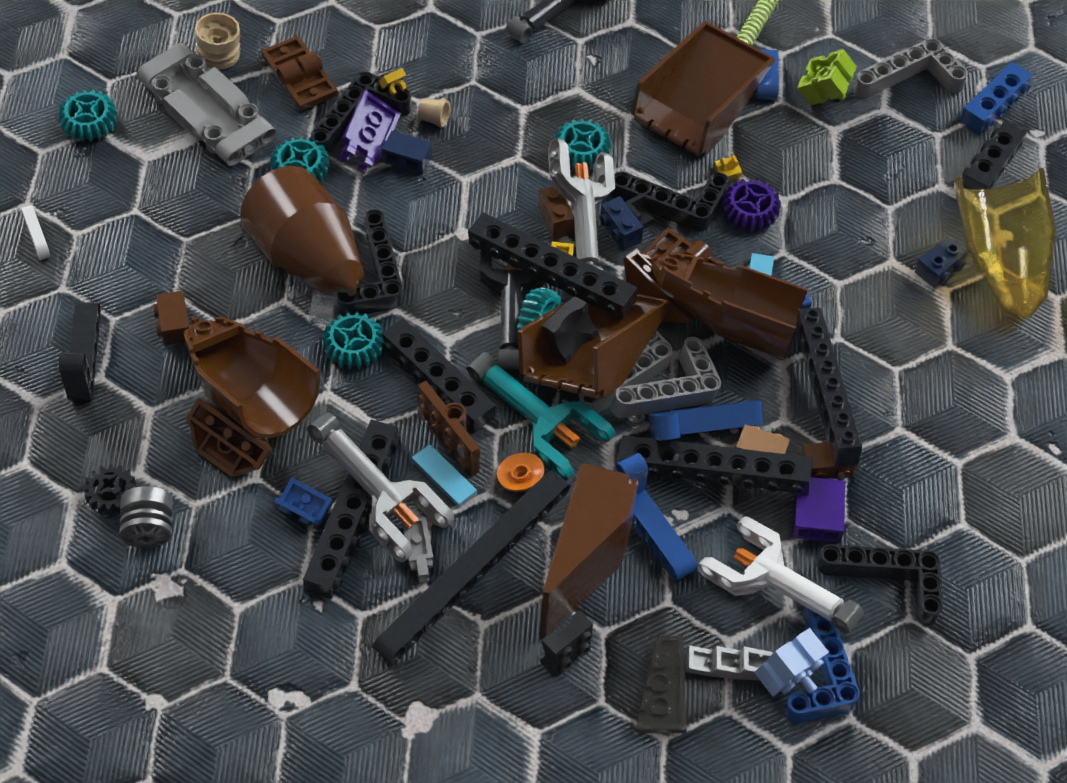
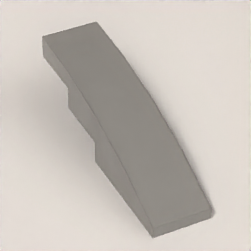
[685,645,774,680]

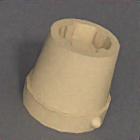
[418,97,450,128]

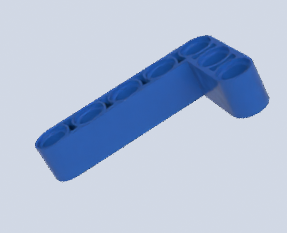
[648,400,763,440]
[615,453,698,581]
[784,606,859,724]

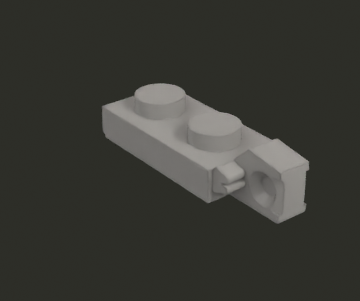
[402,516,433,583]

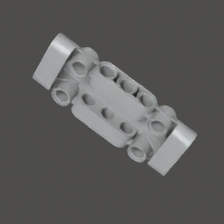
[136,43,277,166]

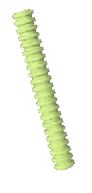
[737,0,779,46]

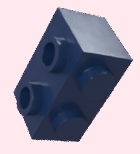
[599,196,643,251]
[914,236,968,289]

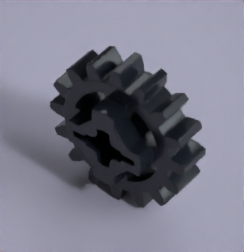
[83,464,137,515]

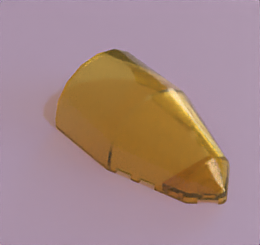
[954,168,1056,320]

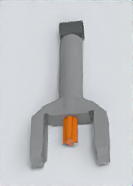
[548,138,615,270]
[307,412,454,562]

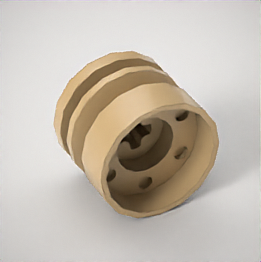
[195,13,240,70]

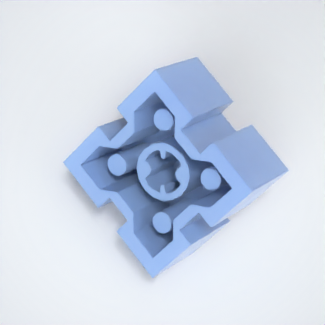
[754,628,829,697]

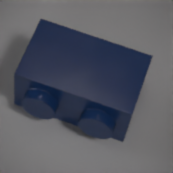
[382,130,432,175]

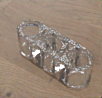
[309,289,338,325]

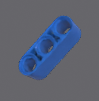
[756,49,779,100]

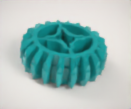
[58,90,117,142]
[554,119,611,171]
[270,136,329,182]
[517,288,563,329]
[322,312,384,370]

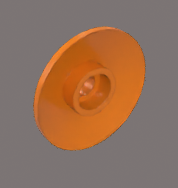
[497,453,545,492]

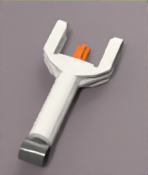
[697,516,865,634]

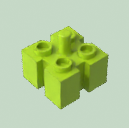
[797,49,857,105]

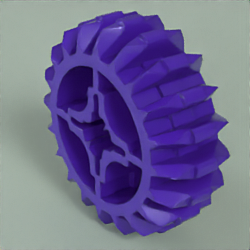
[721,178,781,233]

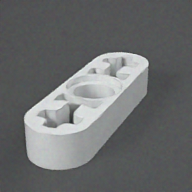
[21,205,51,260]

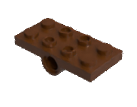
[261,35,338,111]
[642,227,727,267]
[417,381,480,477]

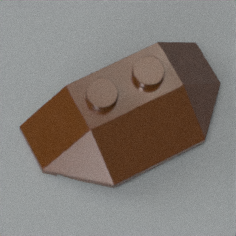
[623,249,695,323]
[186,398,272,477]

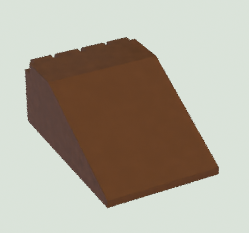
[631,21,775,156]
[518,294,671,398]
[539,464,638,639]

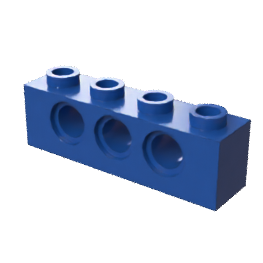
[960,62,1033,134]

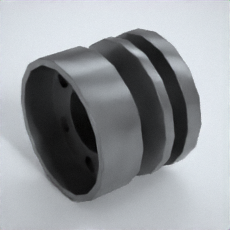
[119,486,172,548]

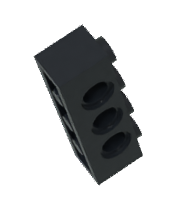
[961,121,1027,200]

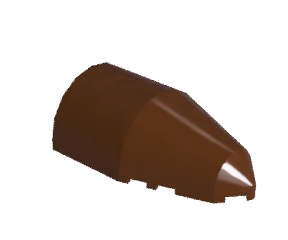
[240,166,364,296]
[651,252,808,359]
[184,317,320,439]

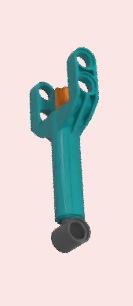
[466,352,616,481]

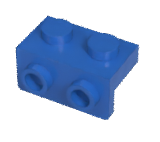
[274,477,334,526]

